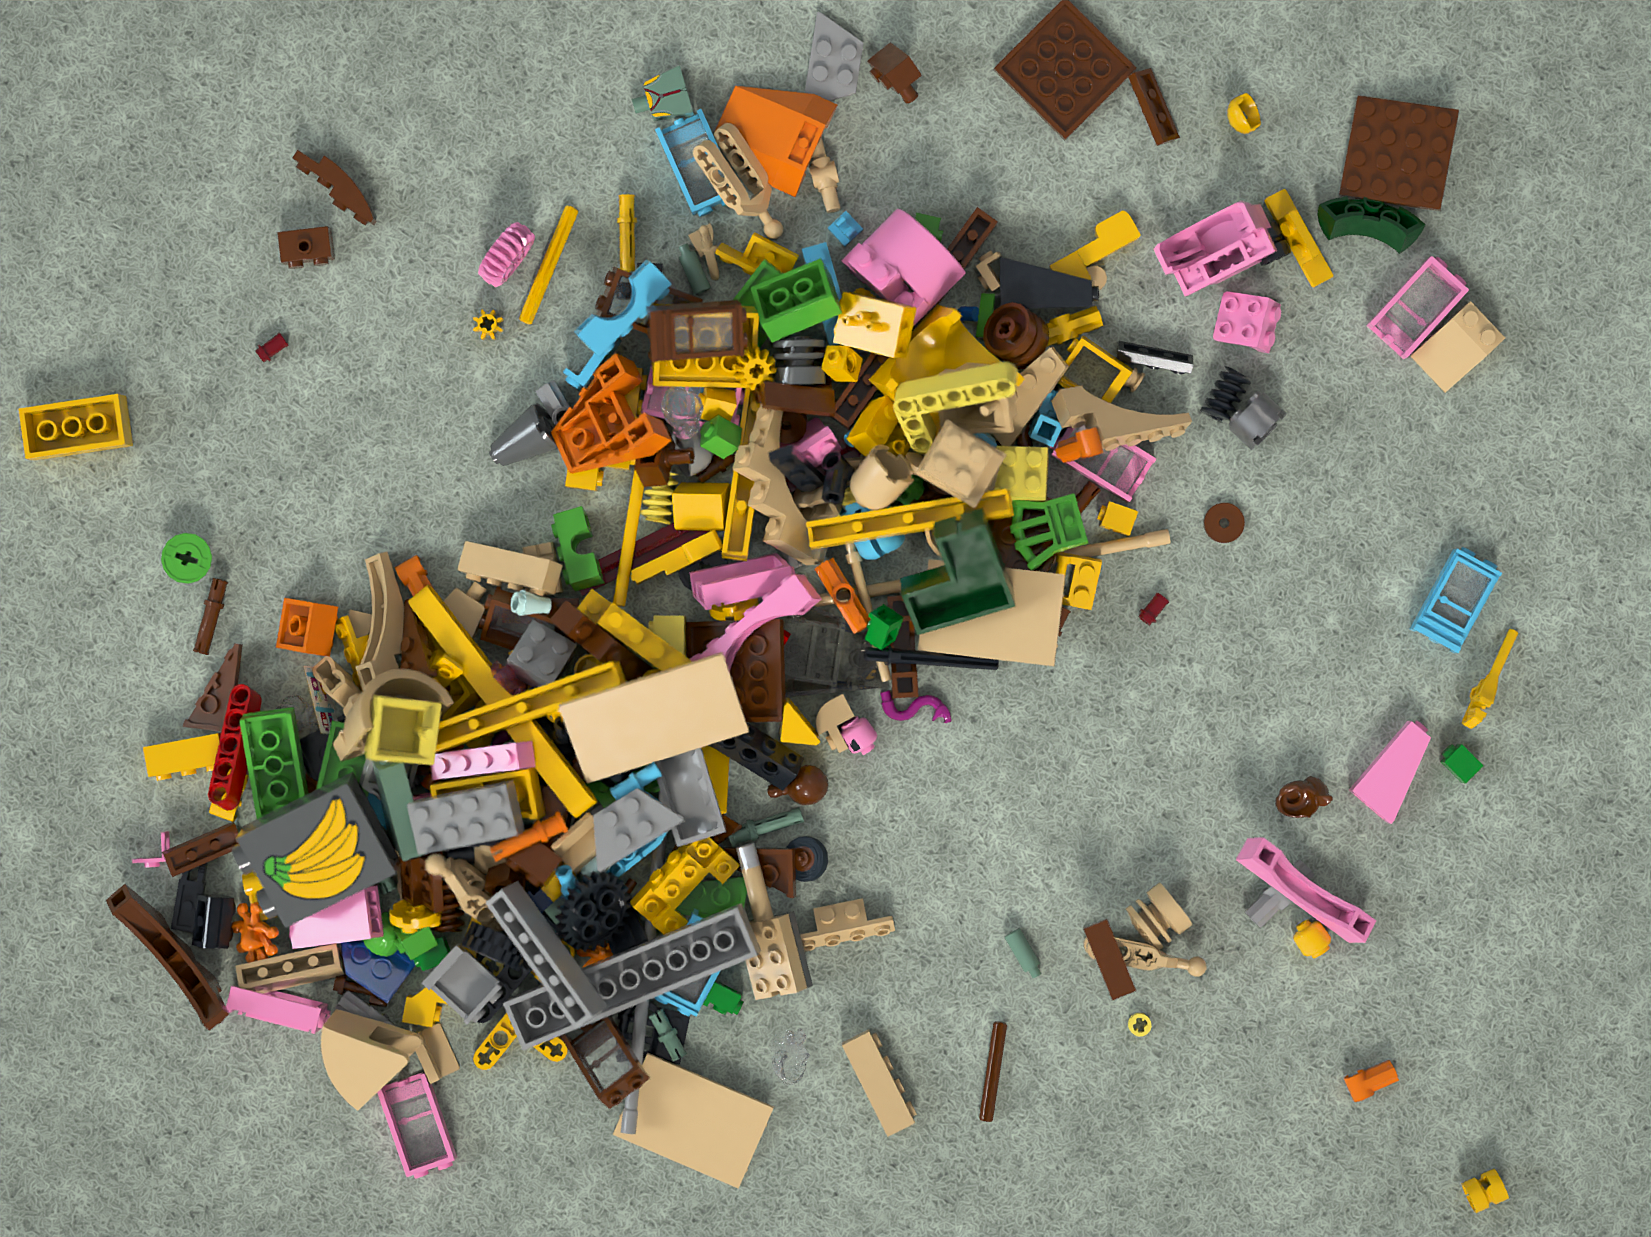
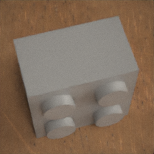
[505,620,577,687]

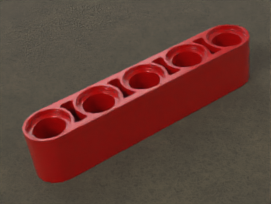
[208,684,262,811]

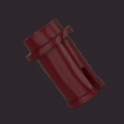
[255,333,289,362]
[1138,592,1169,626]

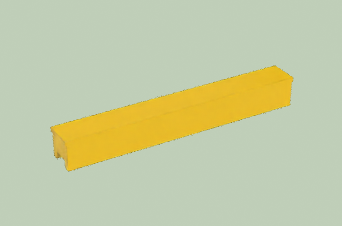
[722,362,775,562]
[806,488,1014,550]
[435,661,626,753]

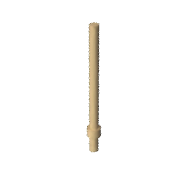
[845,543,892,682]

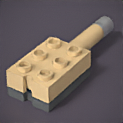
[736,843,813,1000]

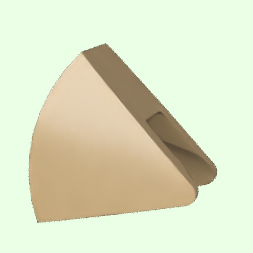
[321,1009,424,1111]

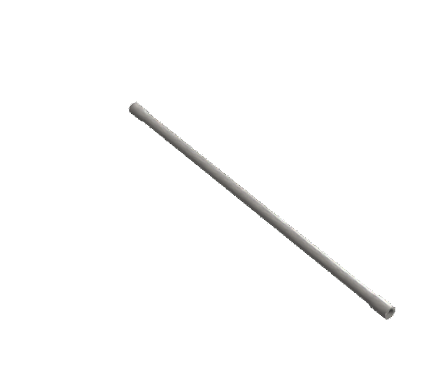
[621,791,667,1134]

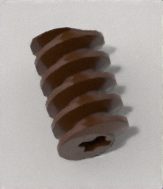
[432,880,465,932]

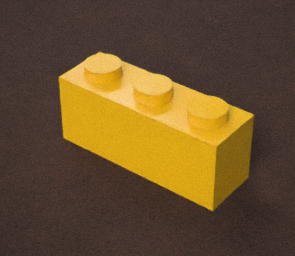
[143,733,221,781]

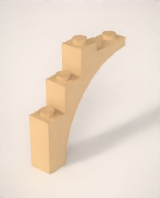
[732,404,828,565]

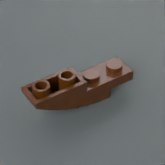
[292,150,377,226]

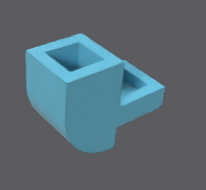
[1028,389,1062,447]

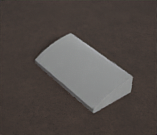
[655,747,726,847]

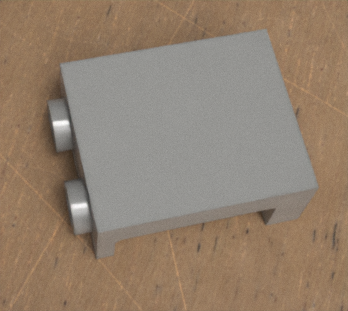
[422,943,504,1024]

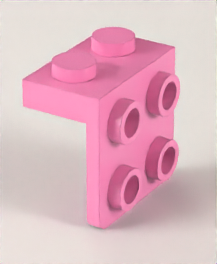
[1213,291,1281,353]
[779,418,842,468]

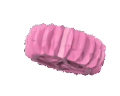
[478,222,535,287]

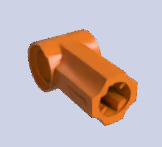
[1055,428,1104,463]
[395,555,435,596]
[1344,1060,1399,1102]

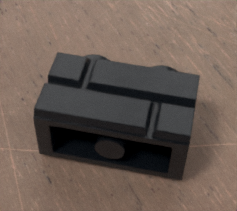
[192,894,236,949]

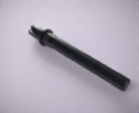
[864,645,999,670]

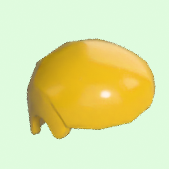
[1227,93,1261,134]

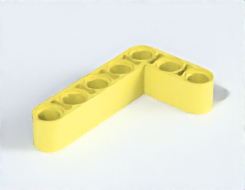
[893,362,1018,454]

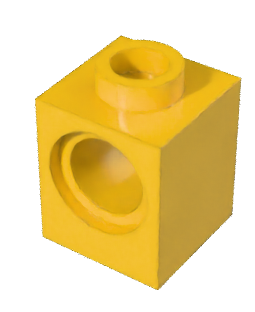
[821,345,863,382]
[1097,501,1138,536]

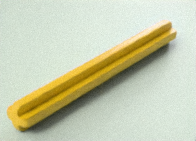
[519,205,578,325]

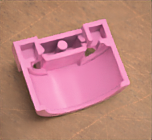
[841,209,966,327]

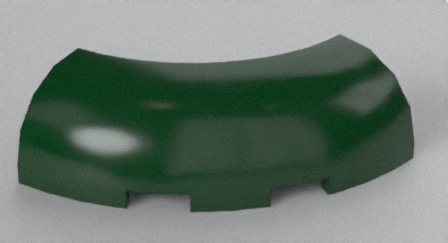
[1317,196,1426,254]

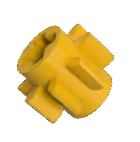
[473,309,504,340]

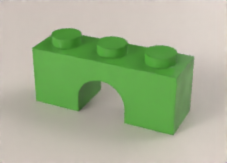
[551,506,604,592]

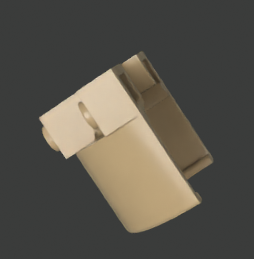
[333,669,454,762]

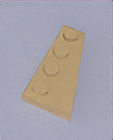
[992,347,1069,446]

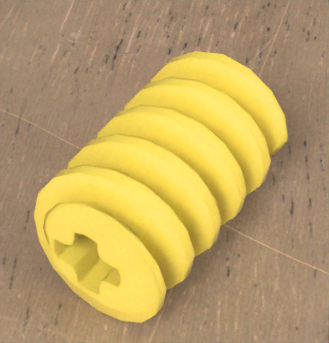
[640,472,679,525]

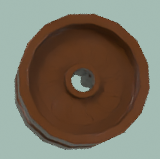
[983,302,1049,368]

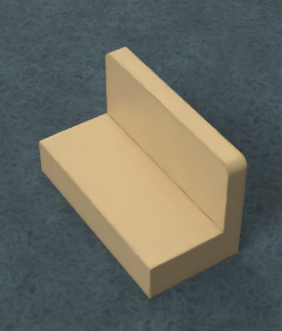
[551,812,596,874]
[416,1023,460,1084]

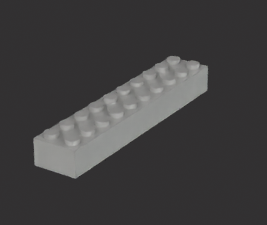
[503,903,761,1050]

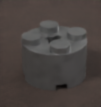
[1228,391,1287,450]

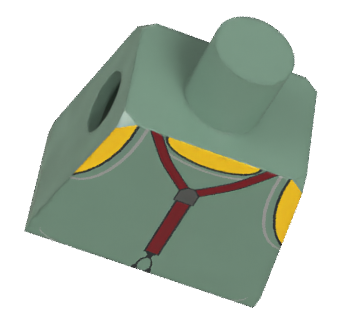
[632,66,694,121]

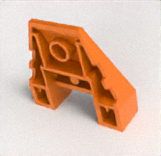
[551,353,672,474]

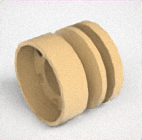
[1126,882,1193,950]

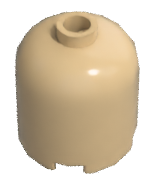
[850,445,914,510]

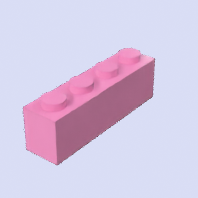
[431,741,535,780]

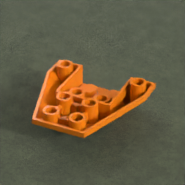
[714,86,838,198]

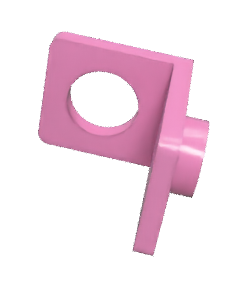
[132,831,170,867]

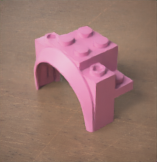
[1154,200,1277,296]

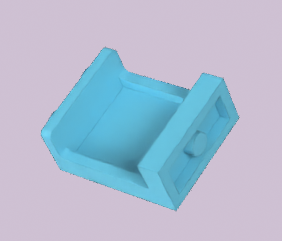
[563,337,622,391]

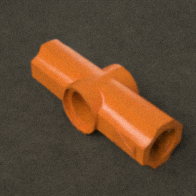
[814,558,871,634]

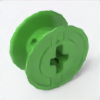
[161,533,212,584]

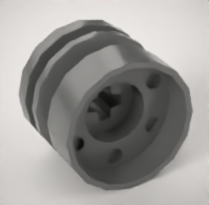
[772,337,826,385]

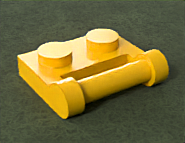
[1055,552,1102,610]

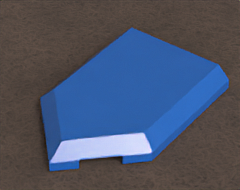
[341,940,416,1004]

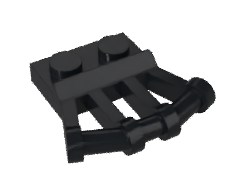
[616,1001,690,1064]

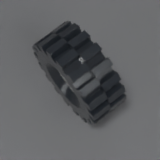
[461,921,525,971]

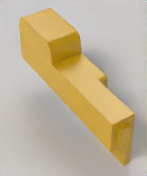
[1049,210,1141,280]
[630,530,723,585]

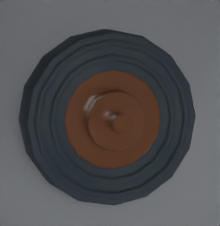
[786,836,828,882]

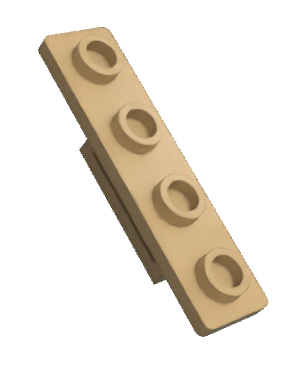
[800,898,895,952]

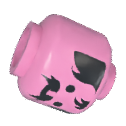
[840,716,878,755]

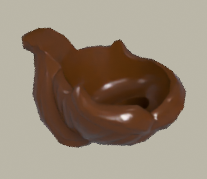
[1275,776,1333,818]

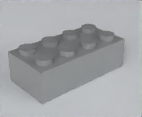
[407,780,525,855]

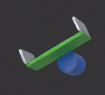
[957,293,1001,338]

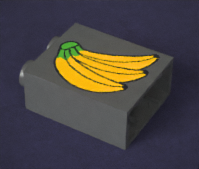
[232,772,400,928]

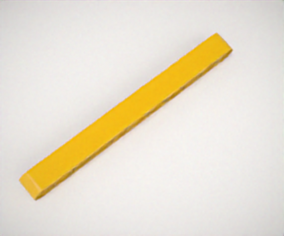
[408,585,597,818]

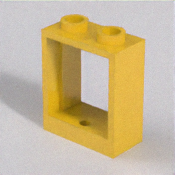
[1058,335,1133,403]

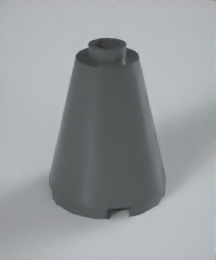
[489,403,558,466]

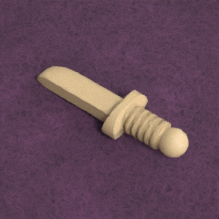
[699,225,719,280]

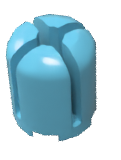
[839,502,905,560]

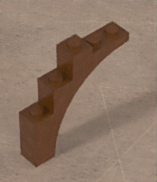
[106,884,229,1031]

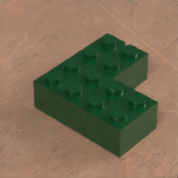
[900,508,1016,635]

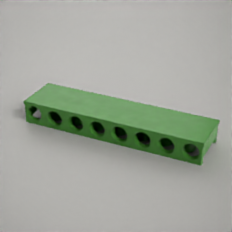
[240,707,309,819]

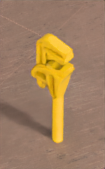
[1462,629,1518,729]

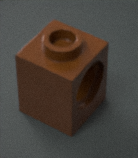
[484,863,527,896]

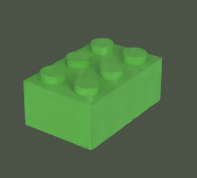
[751,258,842,342]

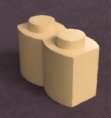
[792,485,843,522]
[313,656,362,708]

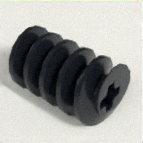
[1200,366,1251,423]

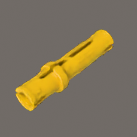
[617,194,637,272]

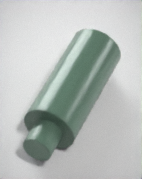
[678,244,711,295]
[1004,928,1042,978]

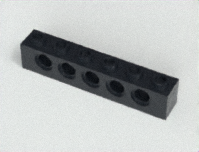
[709,721,804,791]

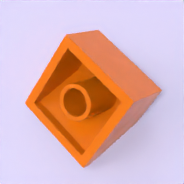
[276,598,338,657]

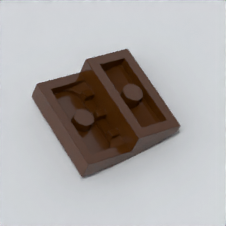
[399,855,444,913]

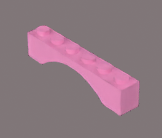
[690,574,821,674]
[1236,837,1376,943]

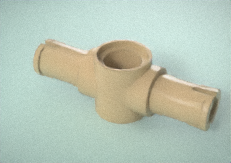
[809,137,841,213]

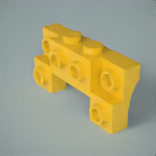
[630,837,740,934]

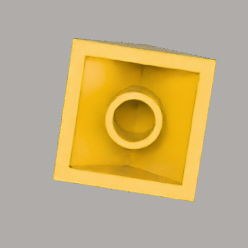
[672,482,731,531]
[779,694,821,745]

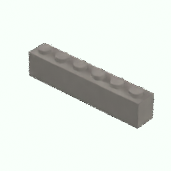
[486,881,608,1030]

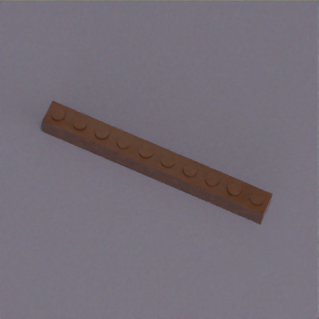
[831,207,998,430]

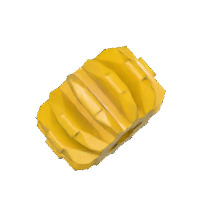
[732,346,777,390]

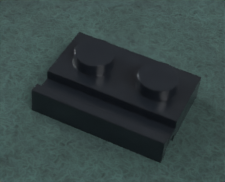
[608,898,649,955]

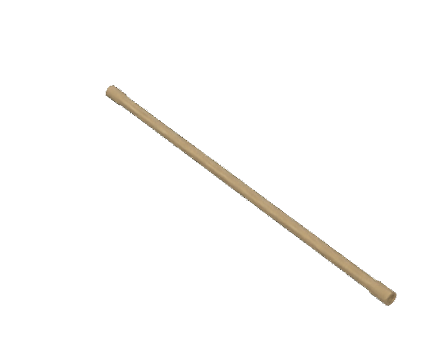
[726,529,1171,621]

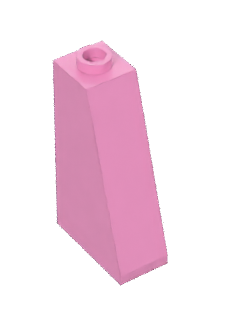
[1349,720,1431,824]
[289,886,384,949]

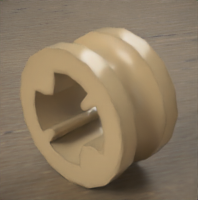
[1123,367,1145,393]

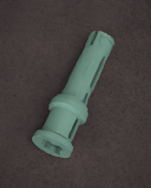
[729,807,804,848]

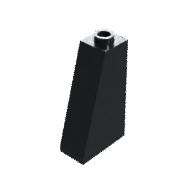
[1000,258,1099,309]

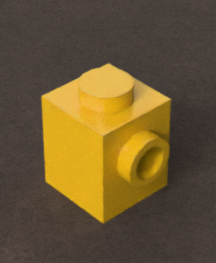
[696,387,737,422]

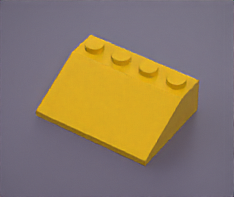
[652,304,759,388]

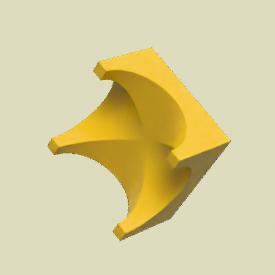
[869,305,1025,438]

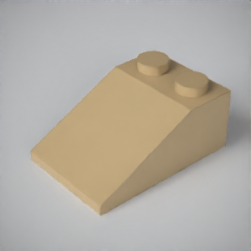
[1410,301,1505,393]

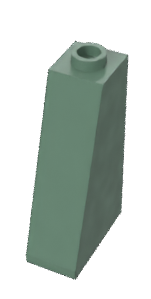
[372,760,428,861]

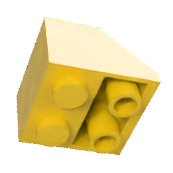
[846,395,911,457]

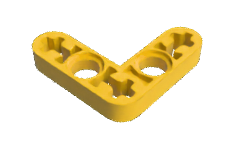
[473,1013,568,1070]

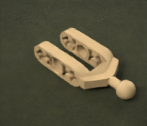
[693,123,783,239]
[425,854,504,932]
[1084,937,1207,977]

